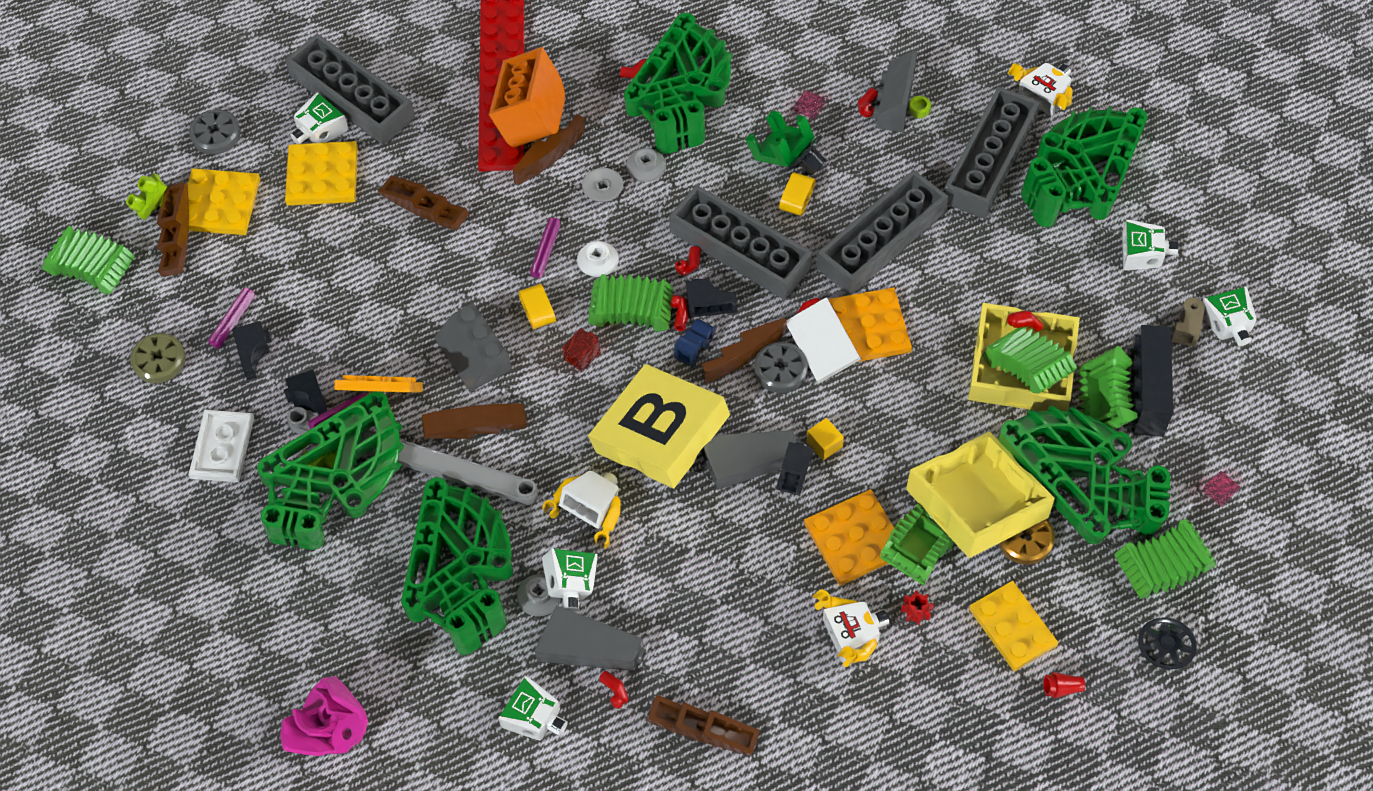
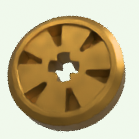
[998,519,1055,565]

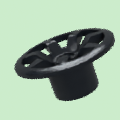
[786,135,827,176]
[1138,617,1197,670]

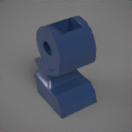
[674,319,716,368]

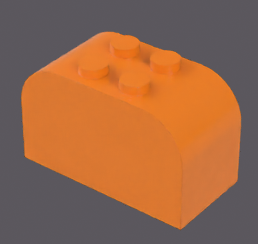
[489,47,565,147]

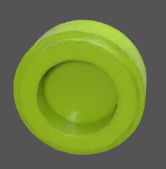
[908,96,931,118]

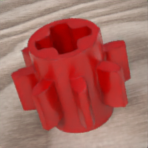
[901,590,934,625]

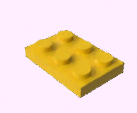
[969,581,1058,672]

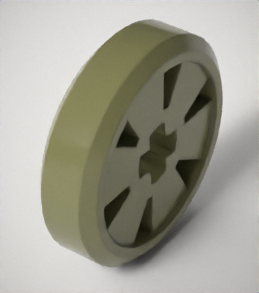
[130,333,186,383]

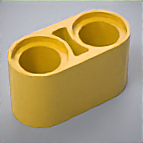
[779,172,816,216]
[518,283,556,330]

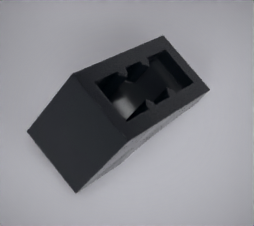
[686,278,737,318]
[232,321,272,380]
[284,369,328,416]
[776,442,814,496]

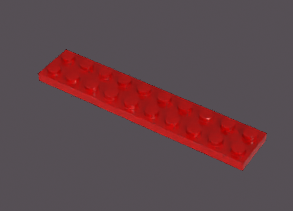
[478,0,525,172]

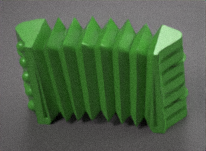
[41,226,135,294]
[588,274,674,332]
[982,327,1077,394]
[1078,346,1138,430]
[880,503,955,586]
[1114,519,1217,599]

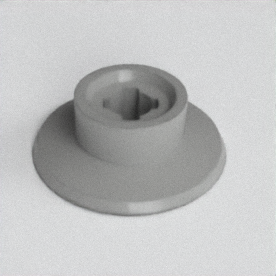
[626,148,666,182]
[582,168,623,202]
[517,574,562,616]

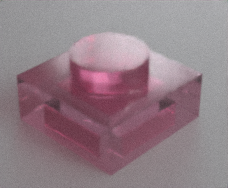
[794,90,825,120]
[1203,471,1240,506]

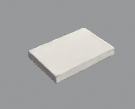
[786,297,861,383]
[189,410,254,483]

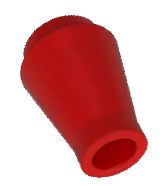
[1043,672,1085,699]

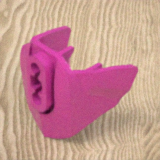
[280,676,368,756]

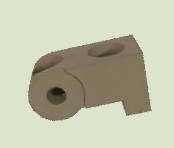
[1171,298,1205,347]

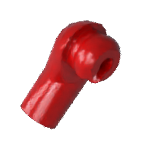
[857,88,878,118]

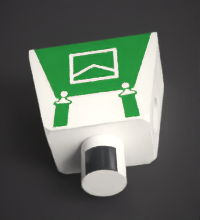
[290,92,349,144]
[1122,220,1179,270]
[1203,287,1256,346]
[542,549,597,612]
[499,676,568,740]

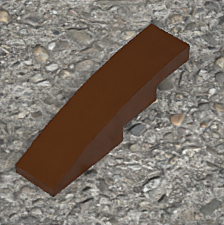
[513,114,585,186]
[378,175,469,231]
[156,182,189,277]
[702,318,787,384]
[421,403,527,439]
[646,695,760,756]

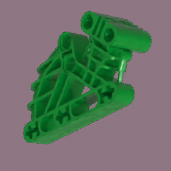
[624,13,733,154]
[1020,106,1148,227]
[257,391,405,550]
[998,405,1170,545]
[401,477,513,655]

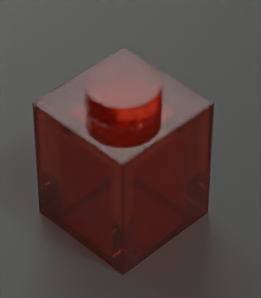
[562,328,601,372]

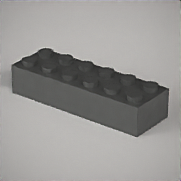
[285,33,415,145]
[944,86,1040,219]
[816,169,948,295]
[669,185,813,300]

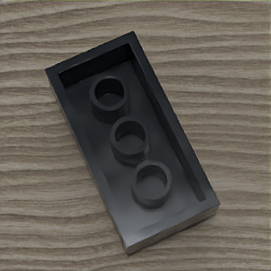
[1128,325,1173,437]

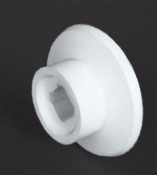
[577,241,619,277]

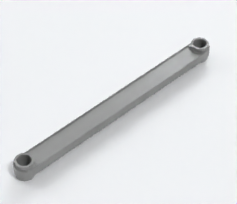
[287,407,538,506]

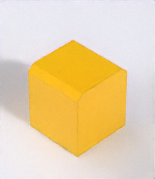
[806,418,844,460]

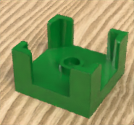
[745,110,815,167]

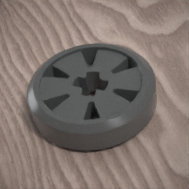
[189,109,241,154]
[754,342,808,393]

